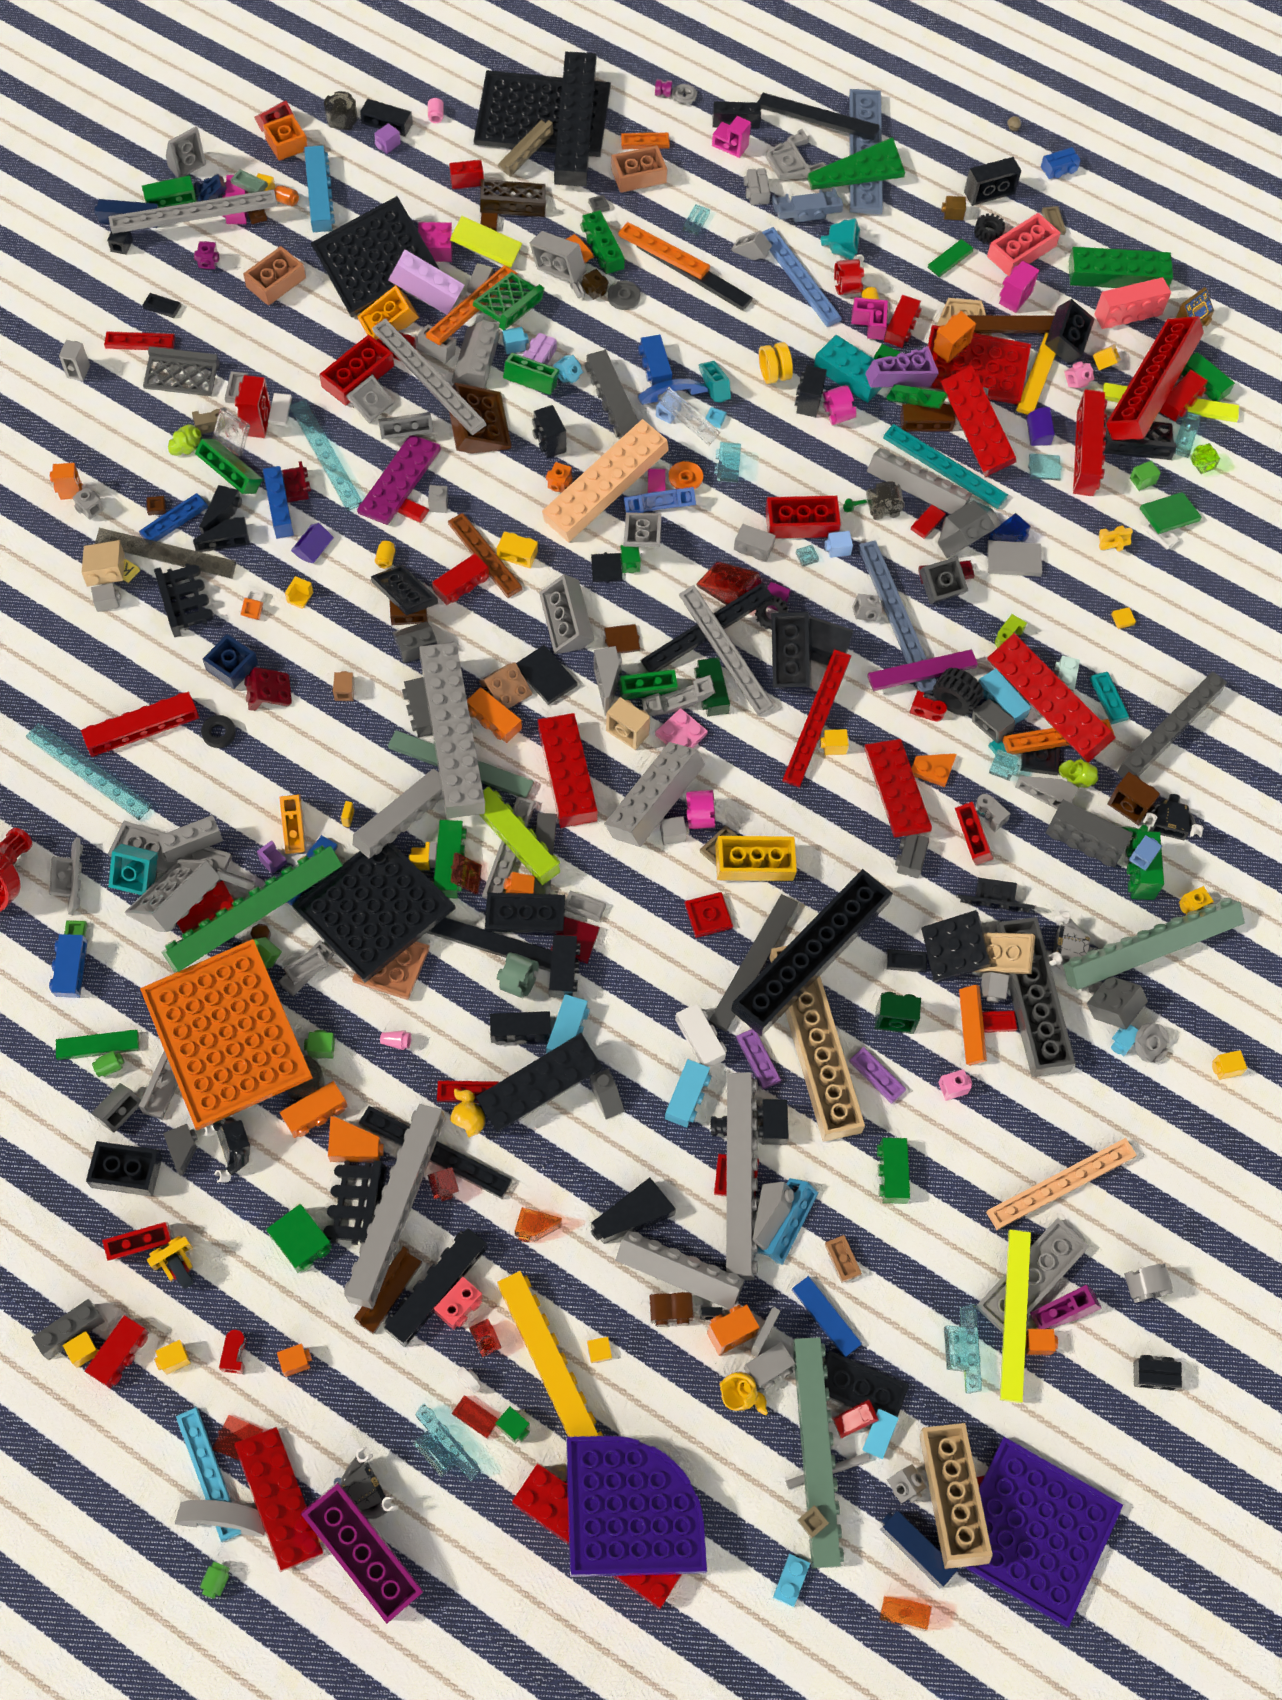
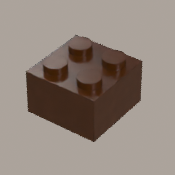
[1107,772,1160,826]

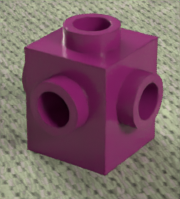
[194,241,220,269]

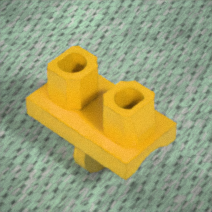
[1099,526,1133,551]

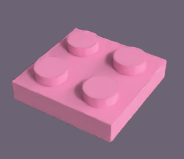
[655,708,708,748]

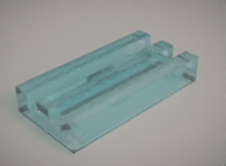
[682,204,710,236]

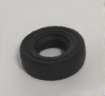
[201,715,236,748]

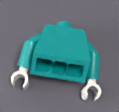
[821,218,867,267]

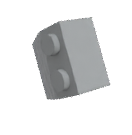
[165,126,206,178]
[624,513,661,547]
[594,646,622,716]

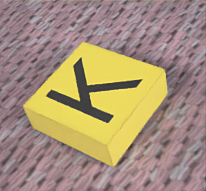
[123,559,140,583]

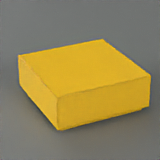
[1111,607,1136,629]
[341,801,355,827]
[587,1337,612,1363]

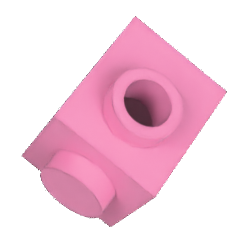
[938,1069,972,1101]

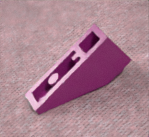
[1030,1285,1102,1329]

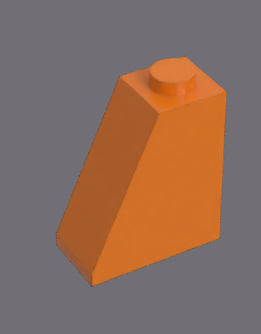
[328,1116,384,1163]

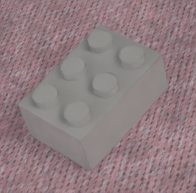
[529,231,586,283]

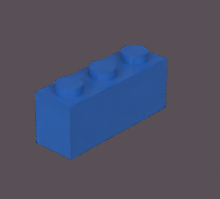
[638,334,672,386]
[49,934,88,998]

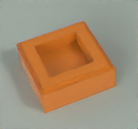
[241,597,263,620]

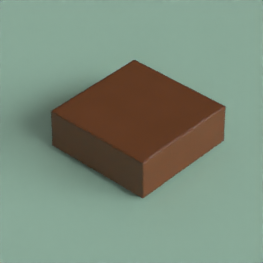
[146,496,166,516]

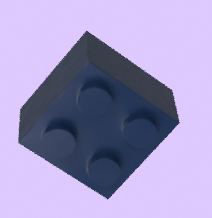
[202,634,258,689]

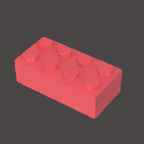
[987,213,1061,276]
[1094,278,1171,329]

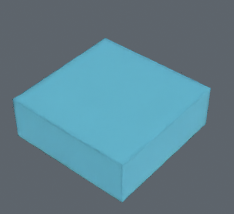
[704,407,727,429]

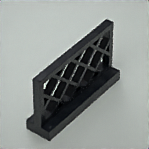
[1103,417,1176,460]

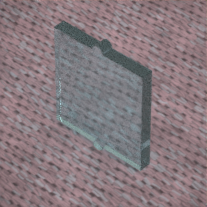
[1028,454,1062,481]

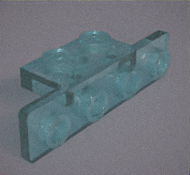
[944,1304,982,1394]
[413,1404,481,1481]

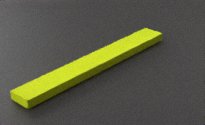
[1103,383,1239,422]
[1000,1230,1031,1403]

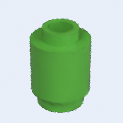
[92,1051,125,1077]
[199,1562,230,1599]

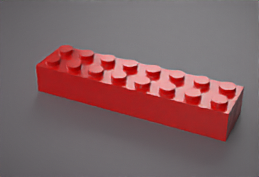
[987,633,1116,763]
[512,1463,682,1610]

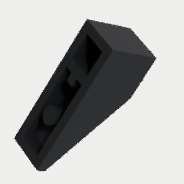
[199,485,242,535]
[193,517,250,553]

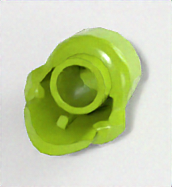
[168,424,201,456]
[1059,759,1099,788]

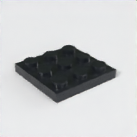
[921,910,992,983]

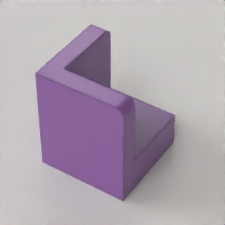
[257,840,287,874]

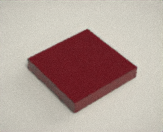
[551,916,600,964]

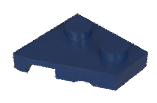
[194,174,226,202]

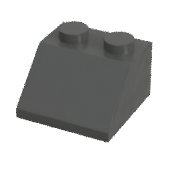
[392,622,437,663]

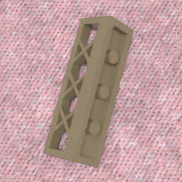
[498,120,553,177]

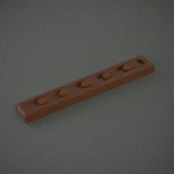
[967,315,1055,333]

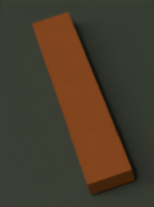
[448,513,522,599]

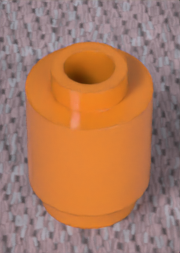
[274,186,299,207]

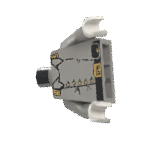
[1049,909,1099,972]

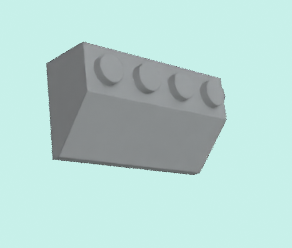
[452,320,500,389]
[539,574,594,654]

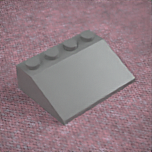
[124,859,220,932]

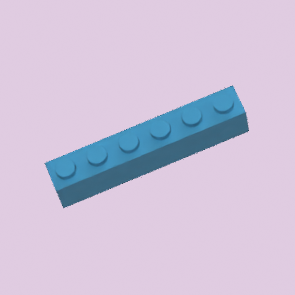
[304,145,335,233]

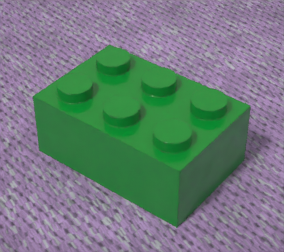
[1125,831,1164,900]

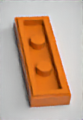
[621,132,670,149]

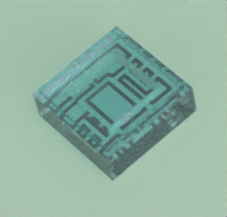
[795,545,819,567]

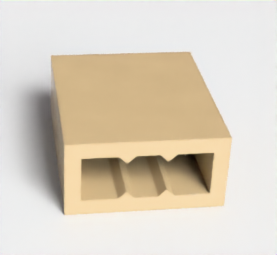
[81,540,125,587]

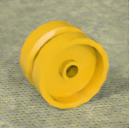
[759,342,793,384]

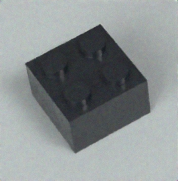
[794,365,827,418]
[532,405,566,458]

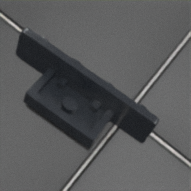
[956,877,1035,912]

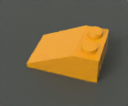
[357,285,419,339]

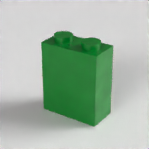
[266,1203,332,1273]

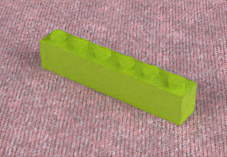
[479,787,560,886]

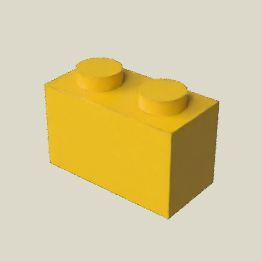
[497,531,538,569]

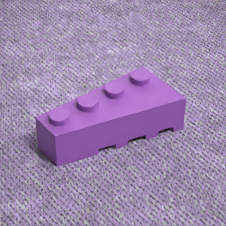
[865,346,939,387]

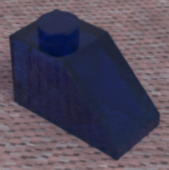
[989,513,1031,542]

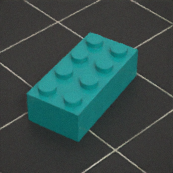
[814,334,883,403]

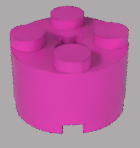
[823,385,856,425]
[686,790,715,829]

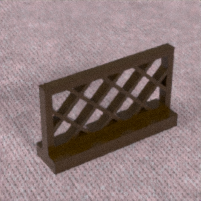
[480,179,546,217]

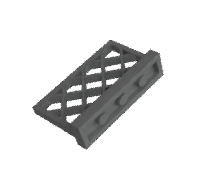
[143,347,220,397]

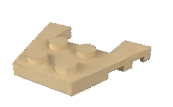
[936,298,992,336]

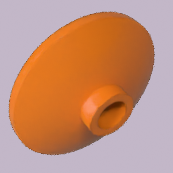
[668,461,703,490]

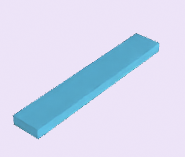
[176,1407,241,1542]

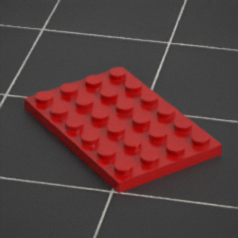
[927,325,1031,405]

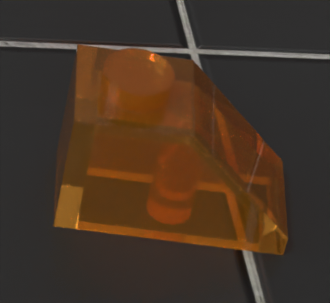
[515,1207,562,1243]
[879,1596,932,1632]

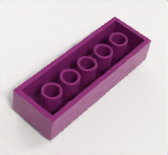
[301,1481,423,1624]

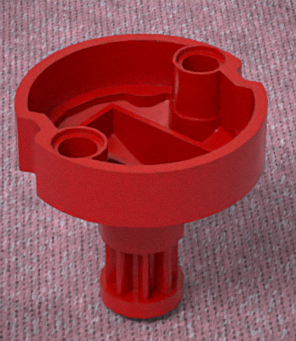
[0,828,33,911]

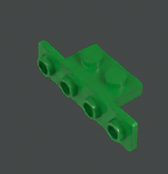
[886,384,947,409]

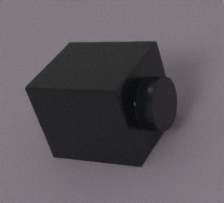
[107,231,133,255]

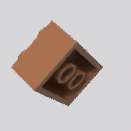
[611,145,667,193]
[243,246,306,306]

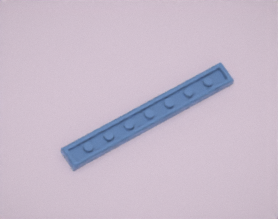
[762,227,842,327]

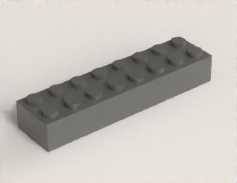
[995,917,1076,1077]

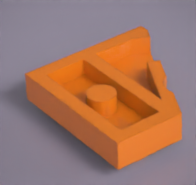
[911,753,957,787]

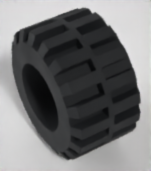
[932,667,984,716]

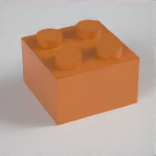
[263,114,308,161]
[933,311,976,363]
[707,1305,760,1356]

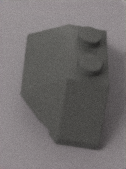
[938,500,1001,558]

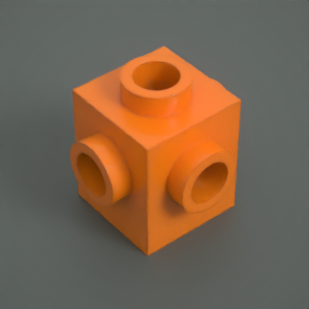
[546,462,572,493]

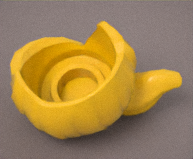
[450,1089,485,1138]
[719,1372,768,1415]

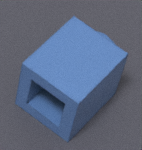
[1129,835,1162,871]

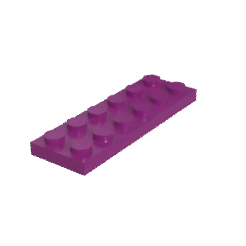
[357,435,441,525]

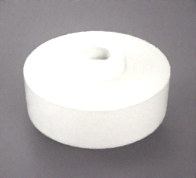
[456,1367,481,1394]

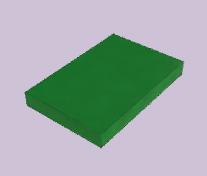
[1139,492,1202,534]

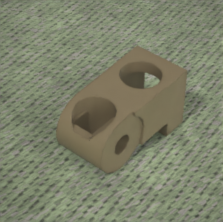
[192,409,227,434]

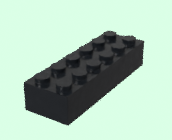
[476,1033,603,1133]

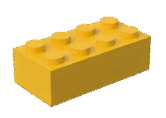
[715,836,797,881]

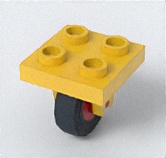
[146,1236,193,1289]

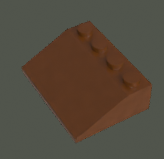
[449,383,512,454]

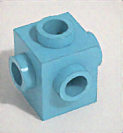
[553,355,584,383]

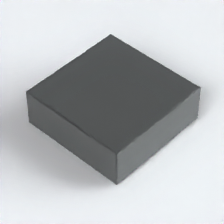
[589,195,609,212]

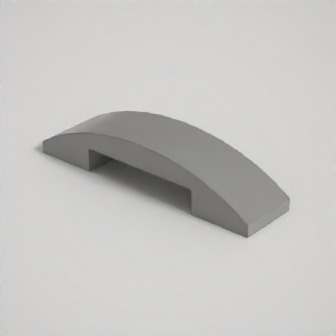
[641,675,715,716]
[175,1500,265,1537]

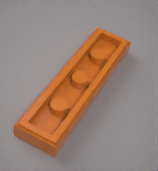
[959,985,987,1066]

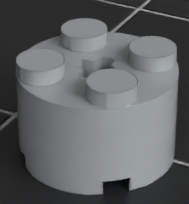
[1124,1263,1173,1303]

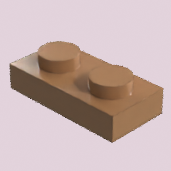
[824,1235,862,1283]

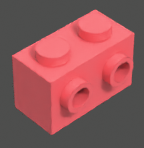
[434,1277,483,1330]

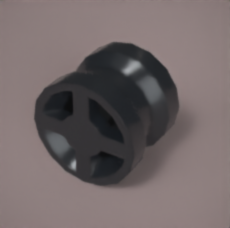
[710,1116,727,1136]

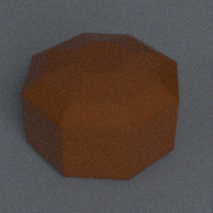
[250,924,271,940]

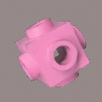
[1064,361,1095,388]

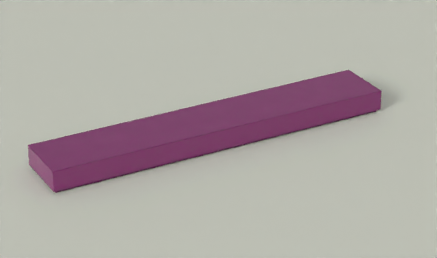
[867,649,978,692]

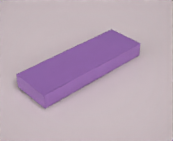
[736,1029,781,1090]
[849,1047,906,1104]

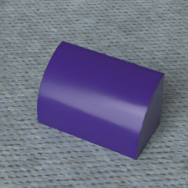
[1026,407,1055,446]
[291,522,334,563]

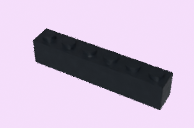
[384,1228,488,1347]

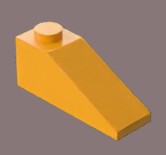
[279,794,305,854]

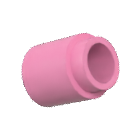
[428,98,444,123]

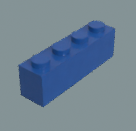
[263,466,294,539]

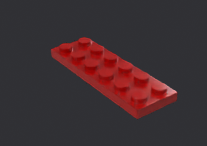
[864,739,932,838]
[234,1427,323,1572]

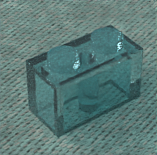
[714,442,741,482]

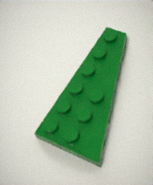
[807,137,905,190]

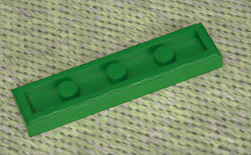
[56,1029,139,1060]

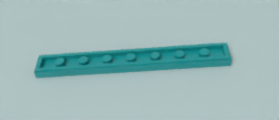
[883,424,1008,509]

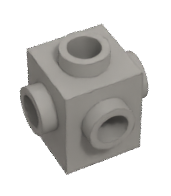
[73,487,104,520]
[852,594,882,621]
[887,1464,927,1503]

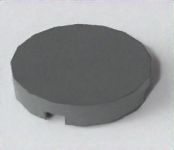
[608,280,641,310]

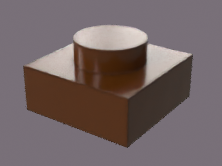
[247,209,267,224]

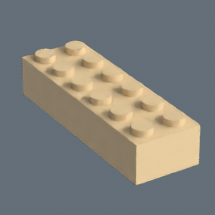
[919,1423,993,1569]

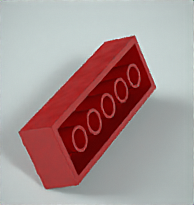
[940,366,1017,477]
[1073,389,1108,496]
[538,713,598,828]

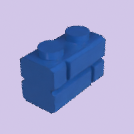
[1041,147,1080,179]

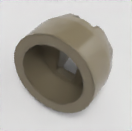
[1007,116,1021,131]

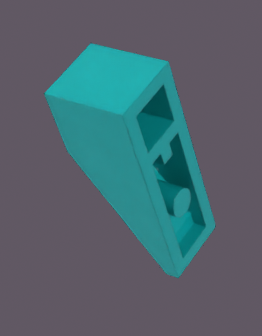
[698,361,731,402]

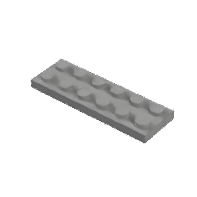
[108,820,232,883]
[975,1218,1089,1333]

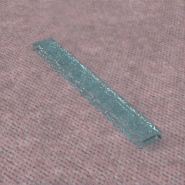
[290,399,362,511]
[26,723,152,820]

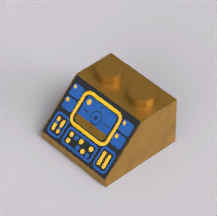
[1176,287,1214,327]

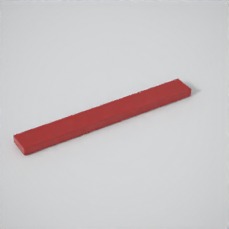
[782,649,852,788]

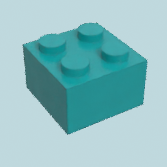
[108,844,158,895]

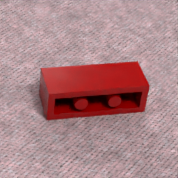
[884,295,922,348]
[1159,370,1208,422]
[432,553,489,606]
[955,801,994,865]
[102,1222,172,1261]
[84,1315,149,1389]

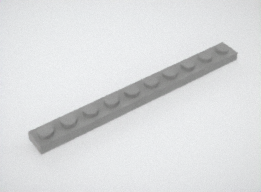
[108,190,278,234]
[372,319,486,435]

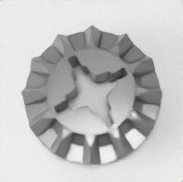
[672,84,697,105]

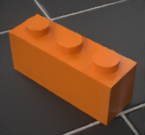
[467,687,522,743]
[280,1081,348,1138]

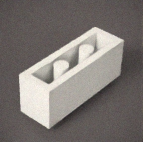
[675,1003,727,1067]

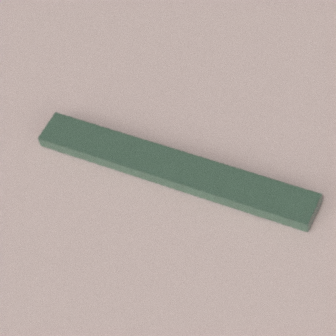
[388,730,534,798]

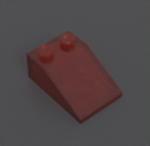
[696,561,762,605]

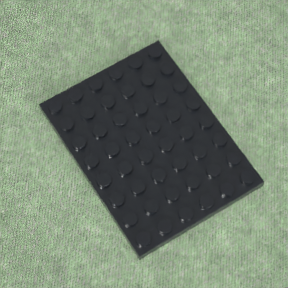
[474,70,611,157]

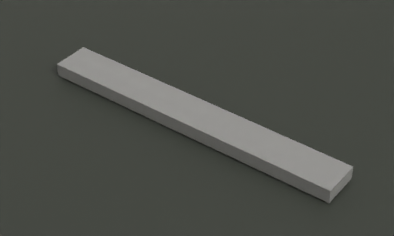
[679,585,774,716]

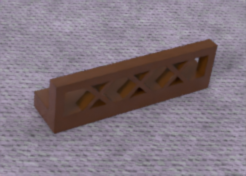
[354,1246,422,1335]

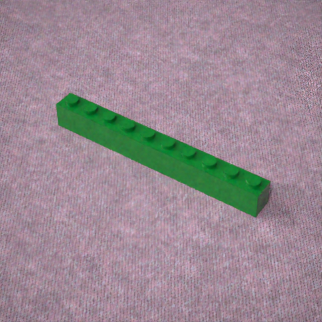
[161,845,343,972]

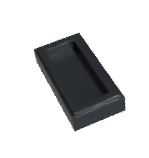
[143,293,181,318]
[886,949,927,973]

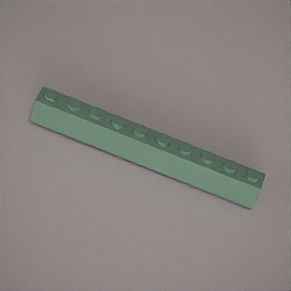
[1063,898,1245,990]
[793,1338,844,1569]

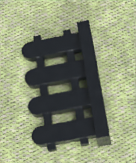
[154,563,214,638]
[323,1161,387,1245]

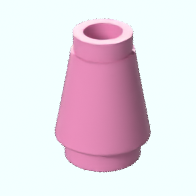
[380,1030,412,1050]

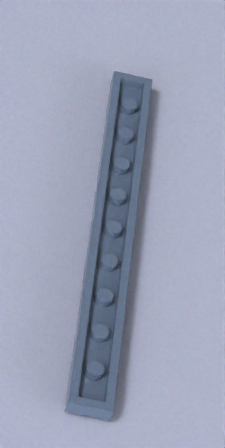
[858,540,937,695]

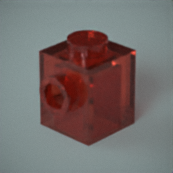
[427,1167,459,1201]
[469,1319,502,1357]

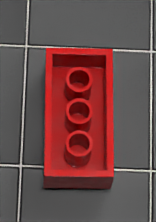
[319,334,394,406]
[765,495,841,539]

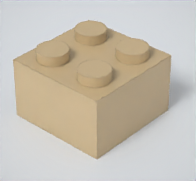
[606,697,650,750]

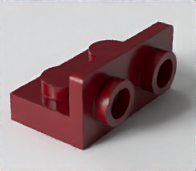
[282,461,311,502]

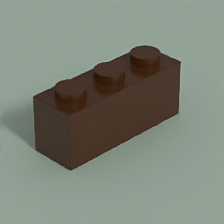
[900,404,955,432]

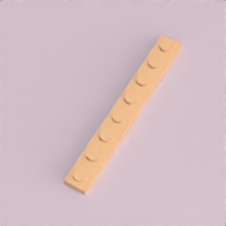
[986,1138,1137,1230]

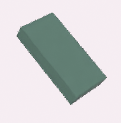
[230,169,268,193]

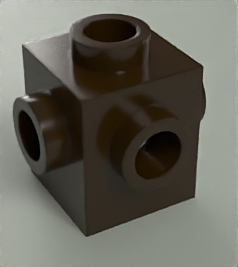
[582,269,609,300]

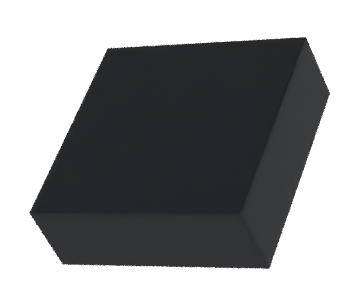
[700,1307,723,1320]

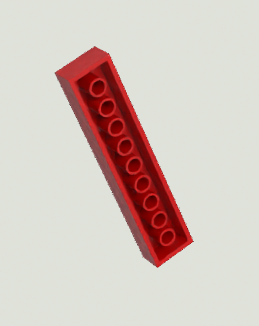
[1106,316,1204,440]

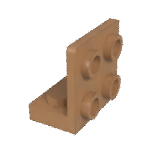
[479,662,532,709]

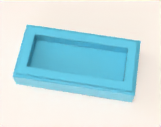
[862,1408,899,1459]

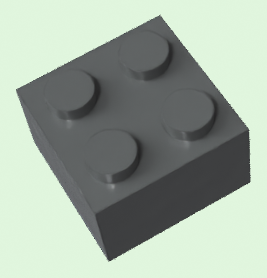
[919,556,969,604]
[1087,977,1148,1030]

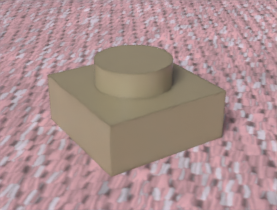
[797,1505,829,1539]

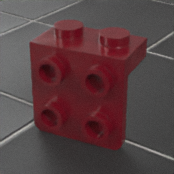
[244,667,292,711]

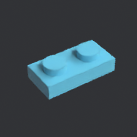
[773,1554,810,1607]

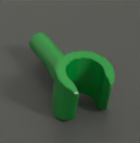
[843,498,867,512]

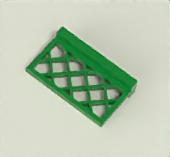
[472,272,545,331]

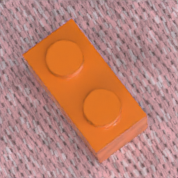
[50,463,82,500]

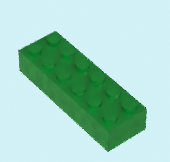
[1069,246,1173,288]

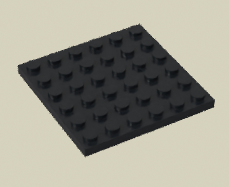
[311,196,440,317]
[292,843,456,983]

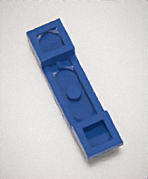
[638,379,708,405]
[624,487,696,513]

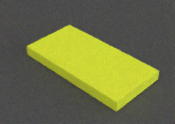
[450,216,522,268]

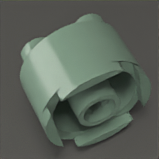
[497,952,539,999]

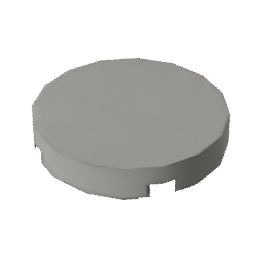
[1135,1023,1169,1063]

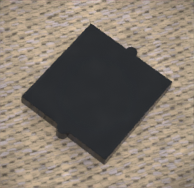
[591,552,622,583]

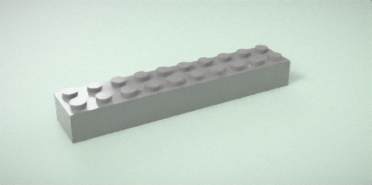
[419,642,485,819]

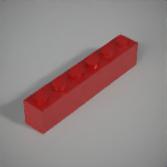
[81,691,199,757]

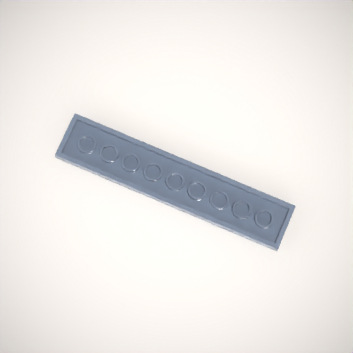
[849,89,883,214]

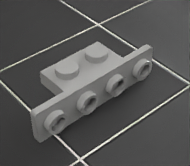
[49,837,83,915]

